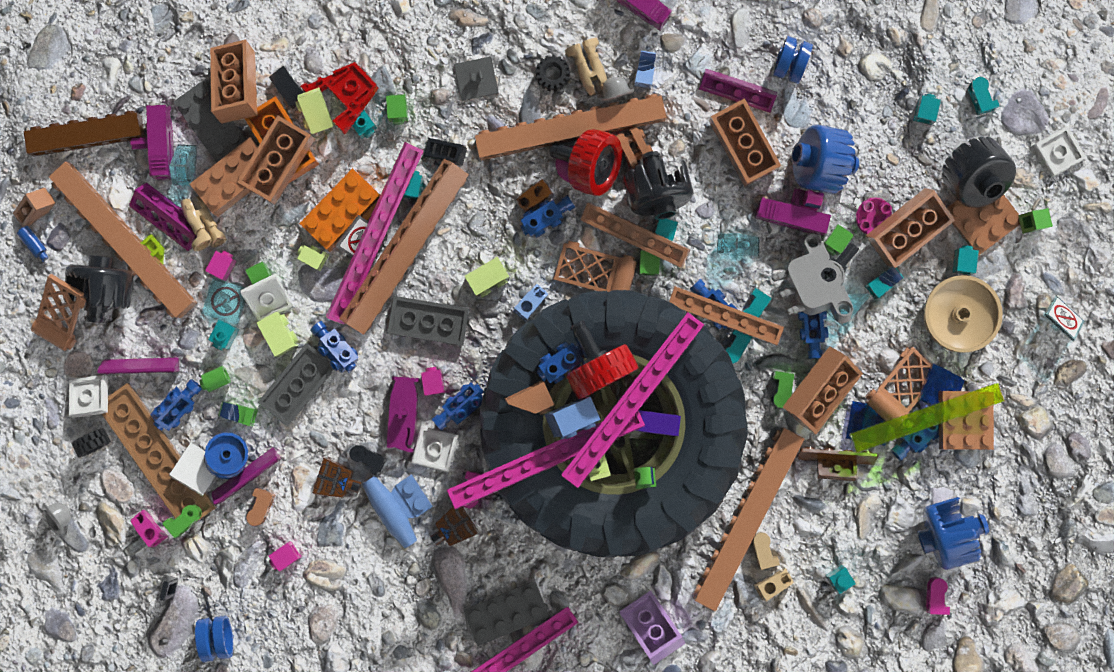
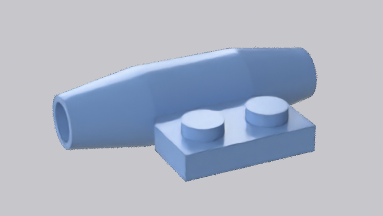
[362,474,433,549]

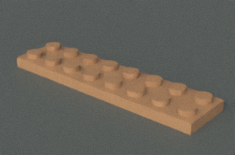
[102,383,217,525]

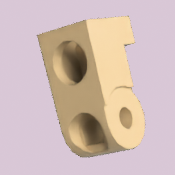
[752,532,780,570]
[753,568,794,601]

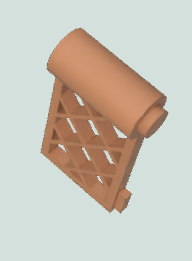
[554,240,637,292]
[31,274,86,351]
[865,347,941,429]

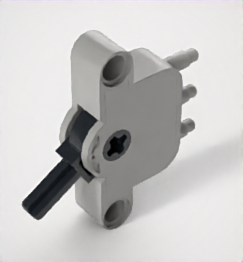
[772,234,859,324]

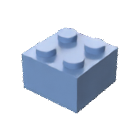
[544,397,600,439]

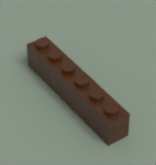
[23,111,145,157]

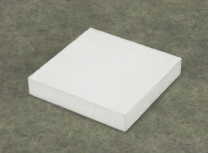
[1033,126,1087,178]
[240,274,293,322]
[69,374,108,418]
[411,426,459,472]
[169,443,215,496]

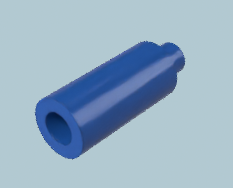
[17,226,49,262]

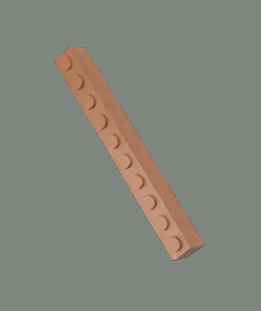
[475,94,667,161]
[339,159,469,335]
[49,161,197,318]
[692,428,805,612]

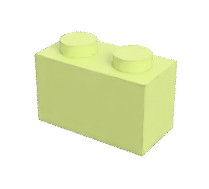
[295,88,333,134]
[465,257,510,298]
[257,312,298,357]

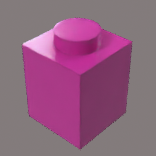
[205,250,237,281]
[421,367,445,396]
[269,541,302,572]

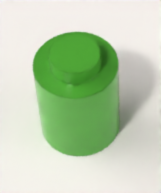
[199,366,231,392]

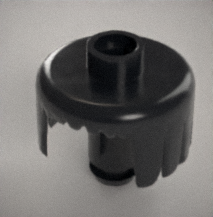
[942,137,1016,208]
[623,151,694,220]
[63,255,133,323]

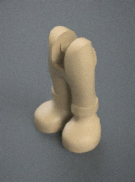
[564,38,607,96]
[181,196,226,251]

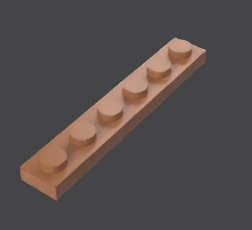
[580,203,690,268]
[669,286,784,346]

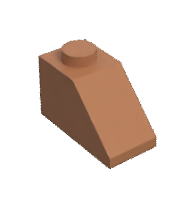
[13,188,55,228]
[505,381,554,415]

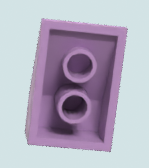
[619,591,686,665]

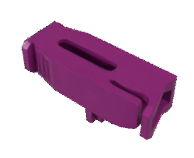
[615,0,672,31]
[130,105,174,180]
[754,188,831,237]
[386,376,420,452]

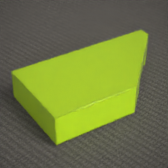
[141,234,165,265]

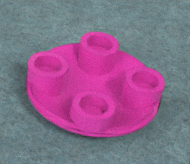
[856,197,892,234]

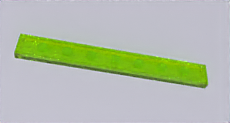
[850,383,1004,452]

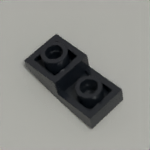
[269,65,304,109]

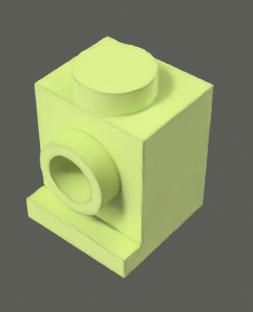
[297,245,329,271]
[589,454,611,481]

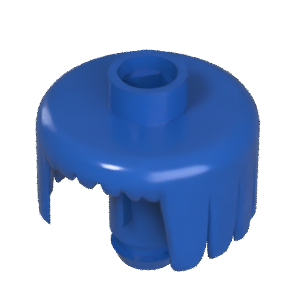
[791,124,859,194]
[917,497,990,570]

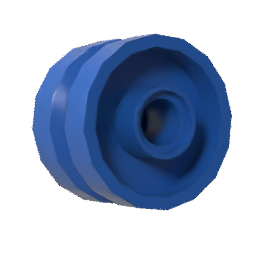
[773,35,813,84]
[204,433,248,479]
[195,615,234,662]

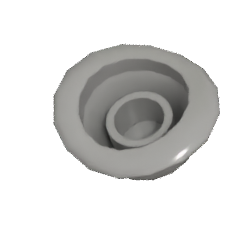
[599,77,635,101]
[42,503,71,535]

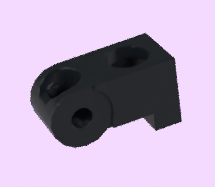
[349,445,388,476]

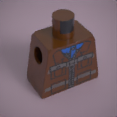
[312,457,362,498]
[430,506,479,546]

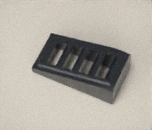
[423,138,467,166]
[159,575,178,601]

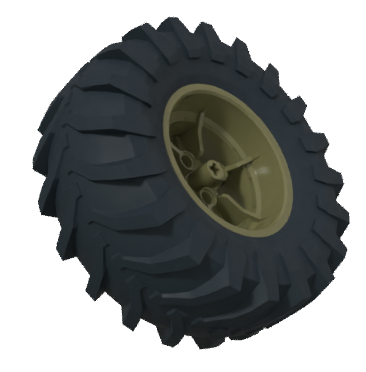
[480,290,748,557]

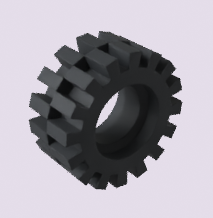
[536,55,570,92]
[71,428,111,458]

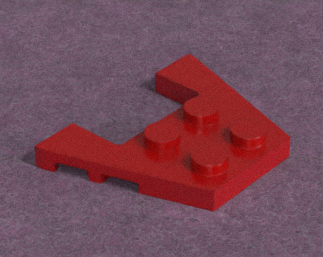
[300,62,379,135]

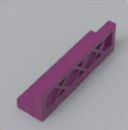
[129,182,206,251]

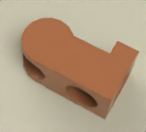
[246,488,276,526]

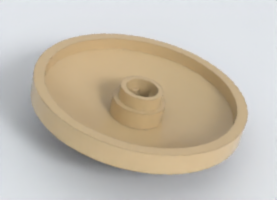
[923,275,1003,353]

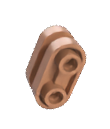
[616,126,653,169]

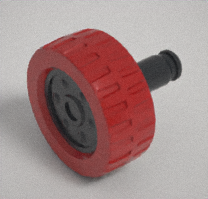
[549,129,622,196]
[567,321,638,399]

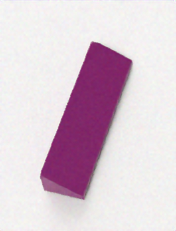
[699,68,777,113]
[97,357,179,374]
[211,448,281,505]

